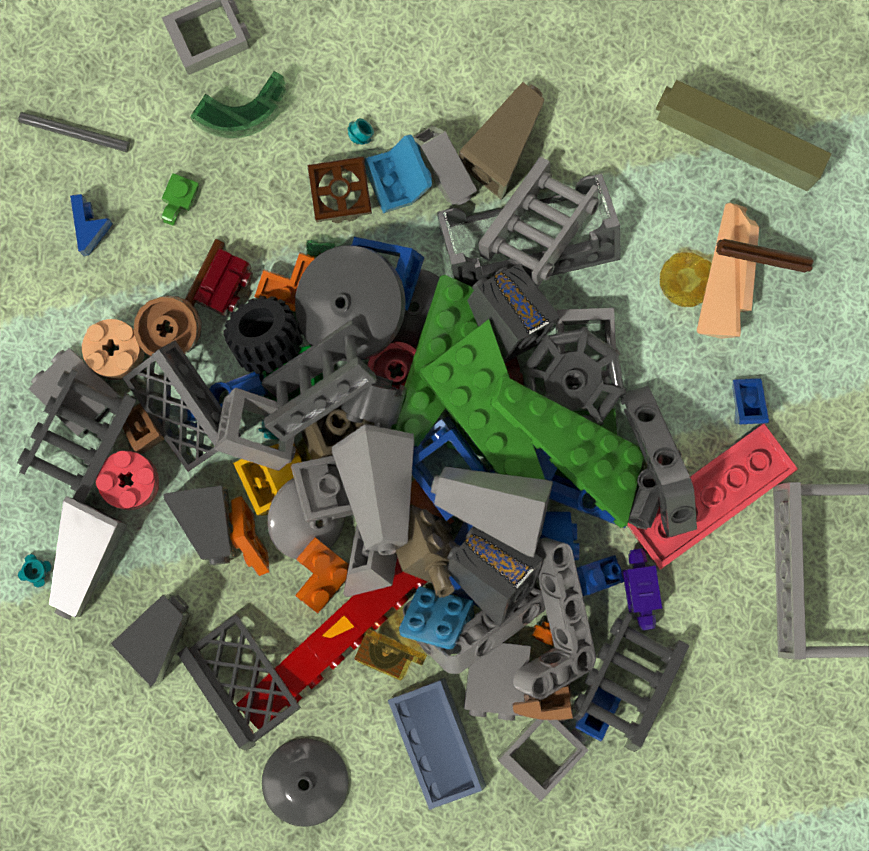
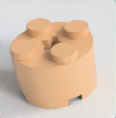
[82,319,145,380]

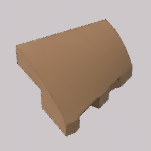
[513,683,573,720]

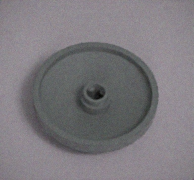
[295,245,406,361]

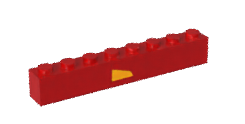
[235,557,428,730]

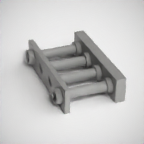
[478,157,600,287]

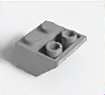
[343,525,397,597]

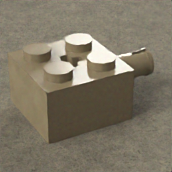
[301,405,375,460]
[396,504,457,597]

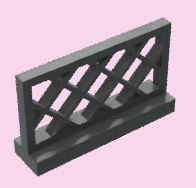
[123,340,241,472]
[177,614,301,751]

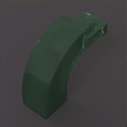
[190,71,286,138]

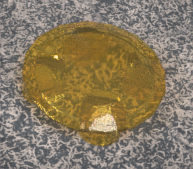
[660,252,712,307]

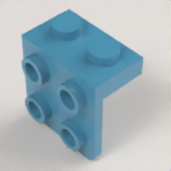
[364,134,432,213]
[399,586,475,649]

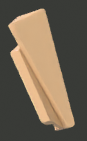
[697,203,759,339]

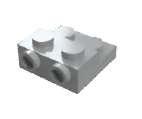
[291,456,354,523]

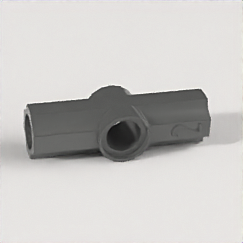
[628,450,682,530]

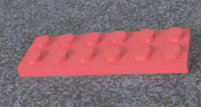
[627,423,798,570]

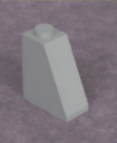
[413,125,477,205]

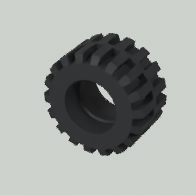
[223,296,303,374]

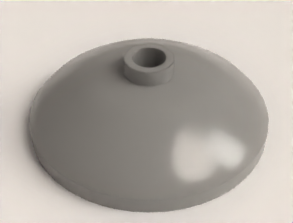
[268,478,345,559]

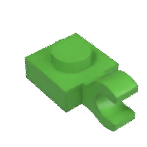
[161,173,200,226]

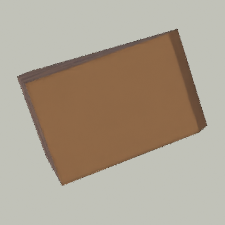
[122,403,165,455]

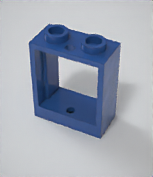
[351,237,425,311]
[412,427,488,521]

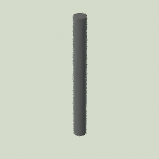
[18,112,130,153]

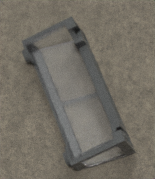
[437,174,620,287]

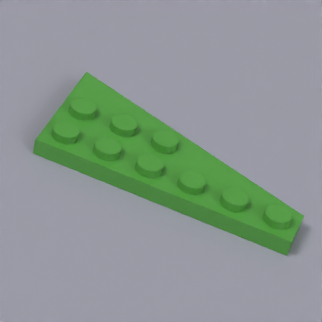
[391,275,479,447]
[419,319,545,480]
[491,376,644,528]

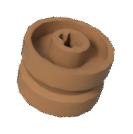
[134,295,202,356]

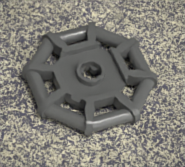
[519,327,626,426]

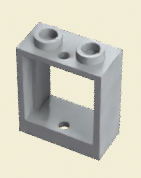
[162,0,251,75]
[555,308,616,386]
[215,388,297,471]
[497,718,588,802]

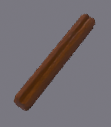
[716,239,814,273]

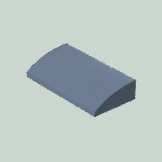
[388,678,486,810]

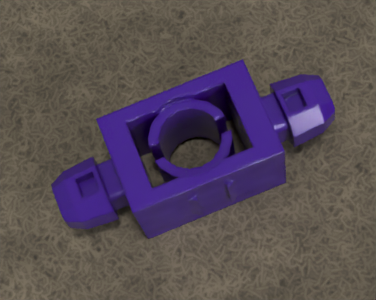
[622,549,662,630]

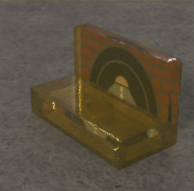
[354,628,427,680]

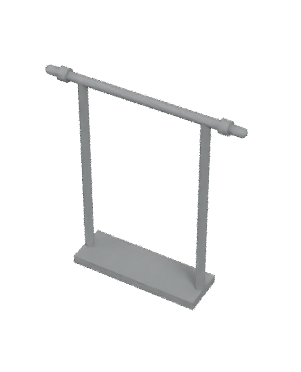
[773,482,869,659]

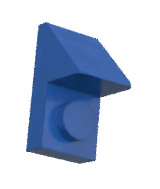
[70,194,113,256]
[732,378,769,424]
[575,687,621,742]

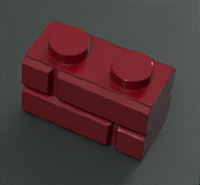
[193,248,253,317]

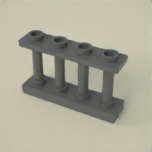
[262,321,377,443]
[17,367,136,503]
[572,613,690,752]

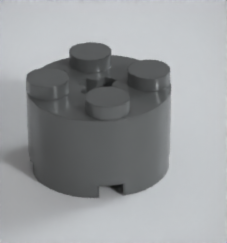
[341,375,407,429]

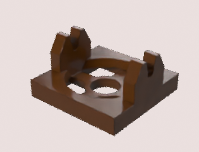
[307,157,372,223]

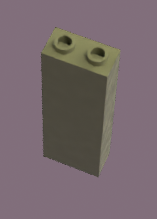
[656,80,832,192]

